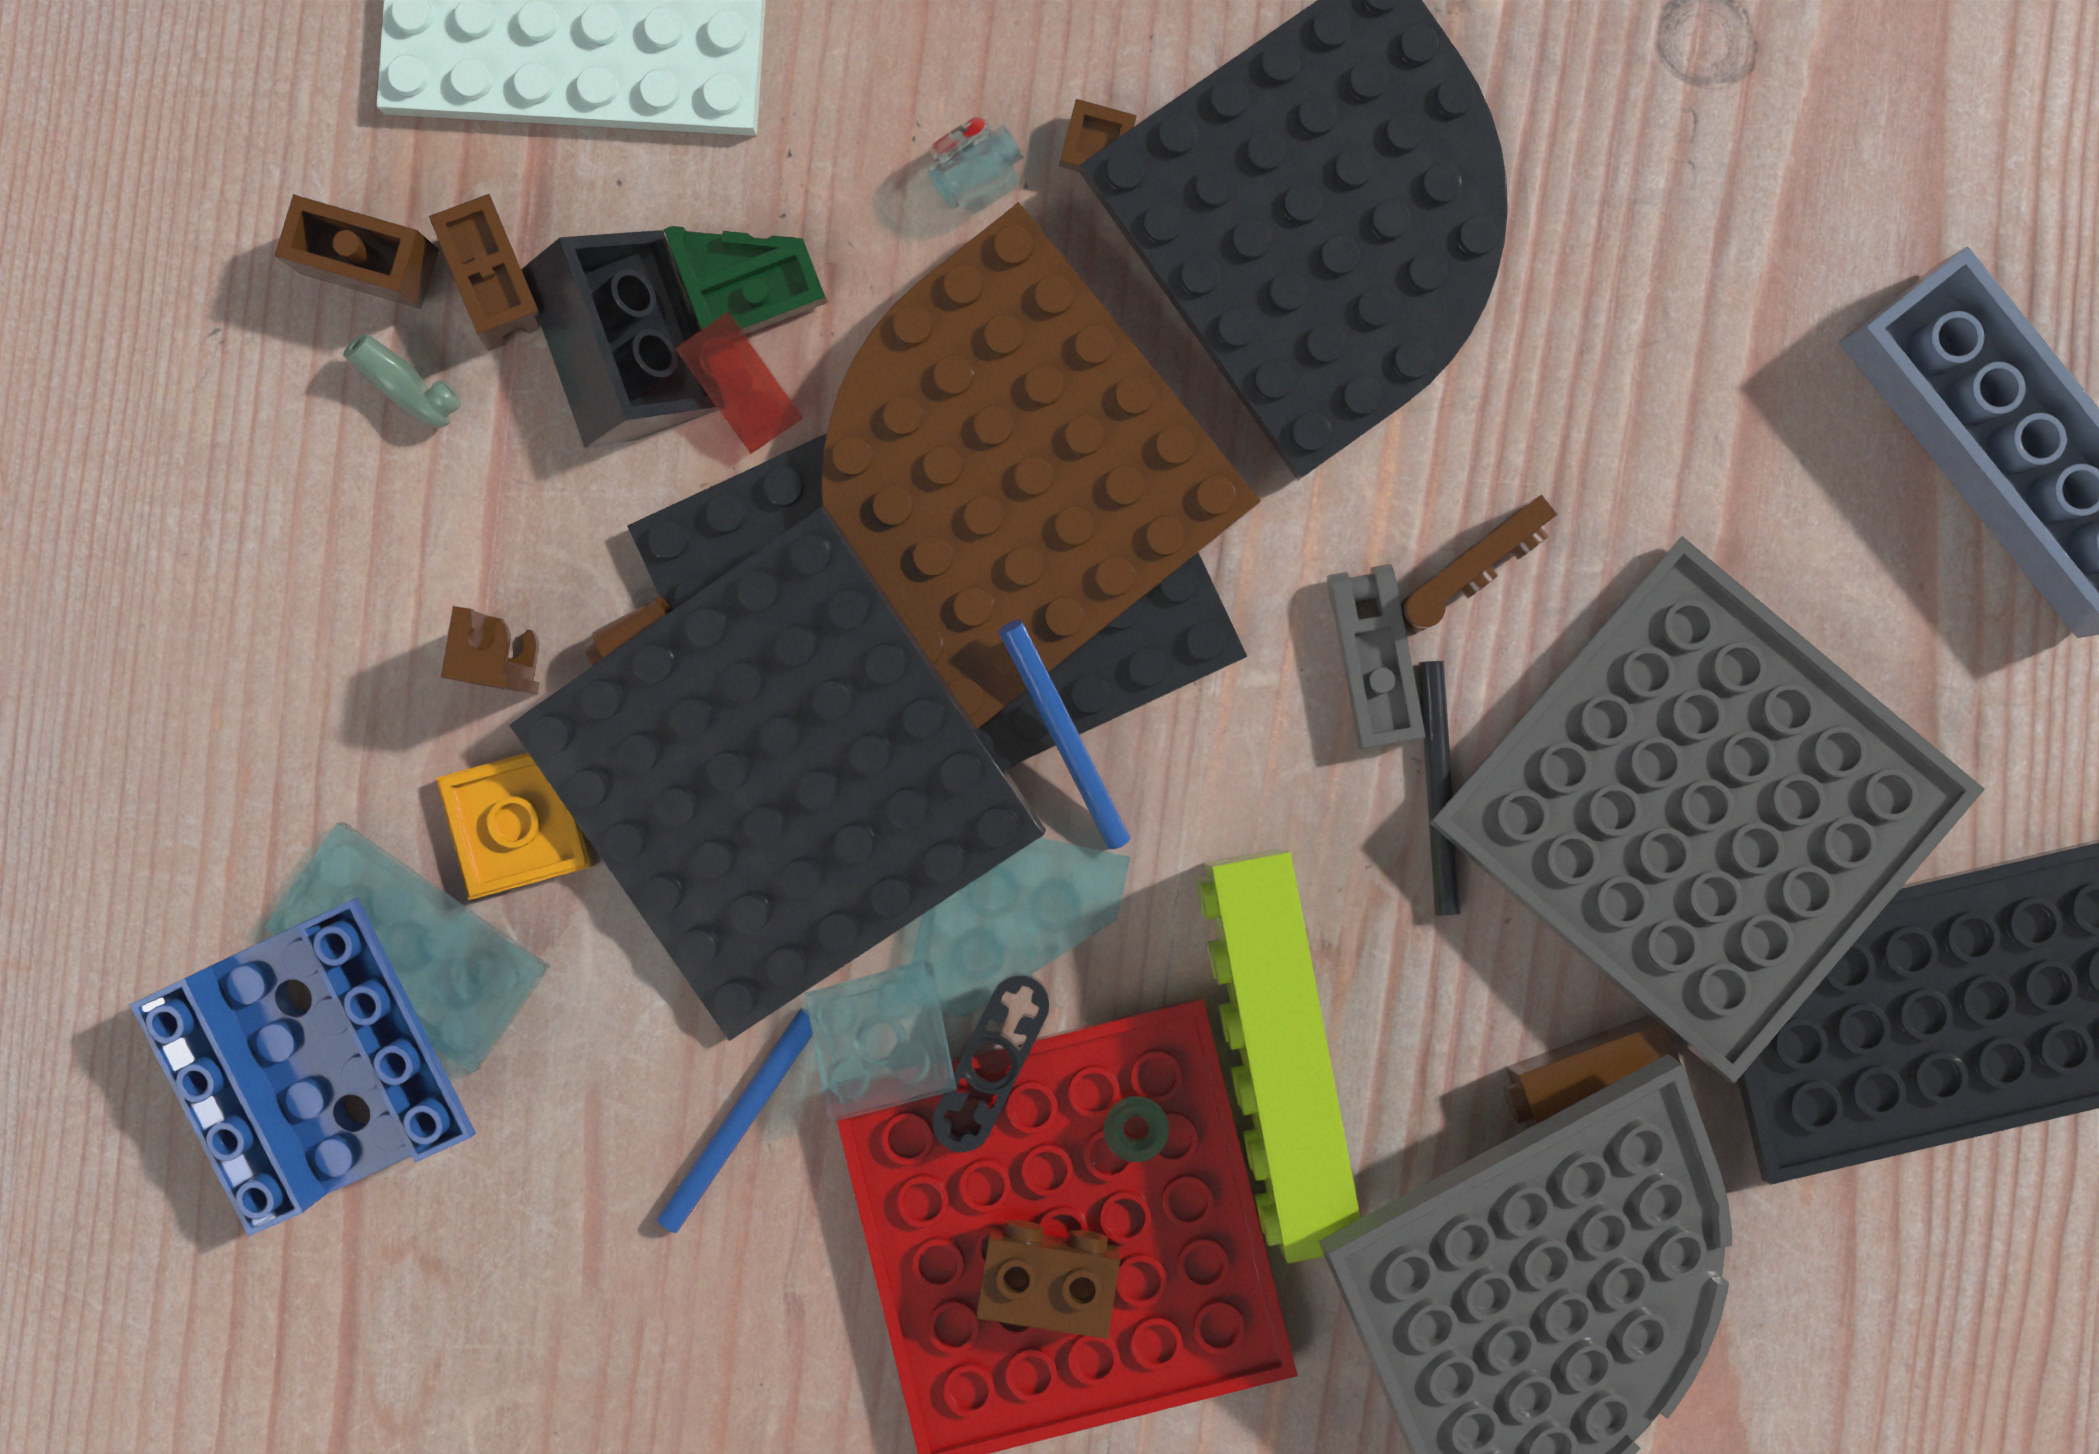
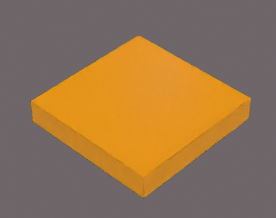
[436,753,595,900]

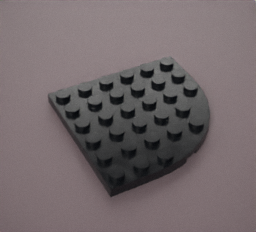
[1079,0,1508,481]

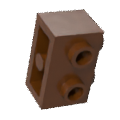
[977,1220,1120,1339]

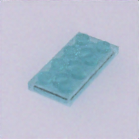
[263,822,551,1073]

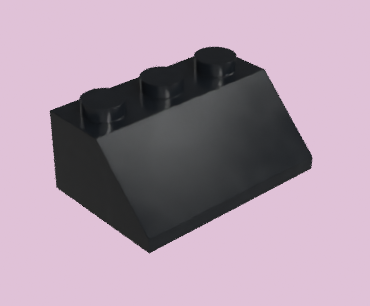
[521,230,726,448]

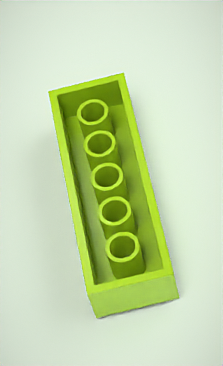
[1195,849,1361,1264]

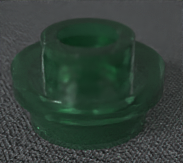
[1104,1096,1169,1162]

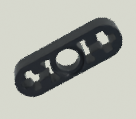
[933,973,1049,1152]

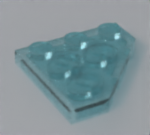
[903,837,1131,1017]

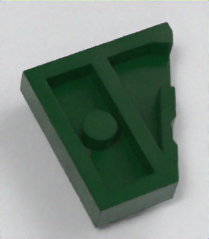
[663,226,828,348]

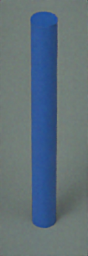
[998,620,1131,850]
[656,1007,822,1233]

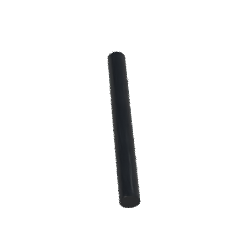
[1419,661,1461,916]

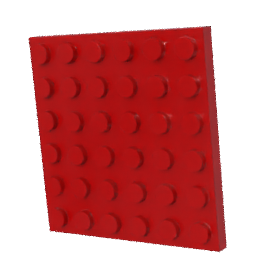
[829,997,1298,1454]

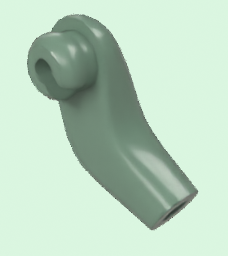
[343,333,461,428]

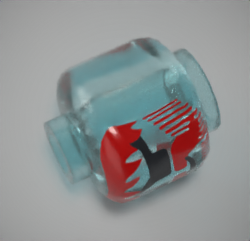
[926,117,1024,214]

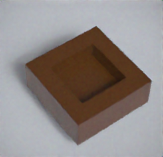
[1059,99,1137,171]

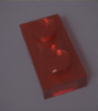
[675,310,803,454]

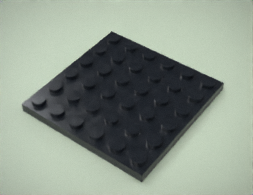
[509,506,1046,1041]

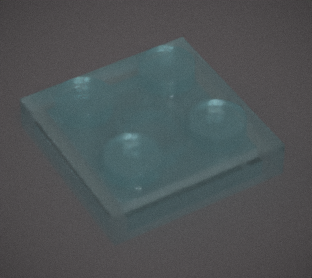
[805,960,957,1121]

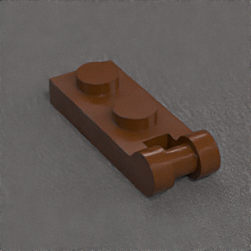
[1401,494,1557,632]

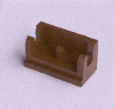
[429,194,540,351]
[441,606,540,695]

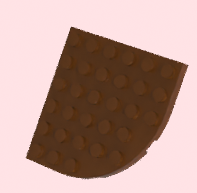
[822,202,1261,729]

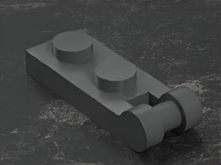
[1327,564,1426,750]

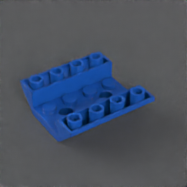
[129,897,476,1237]

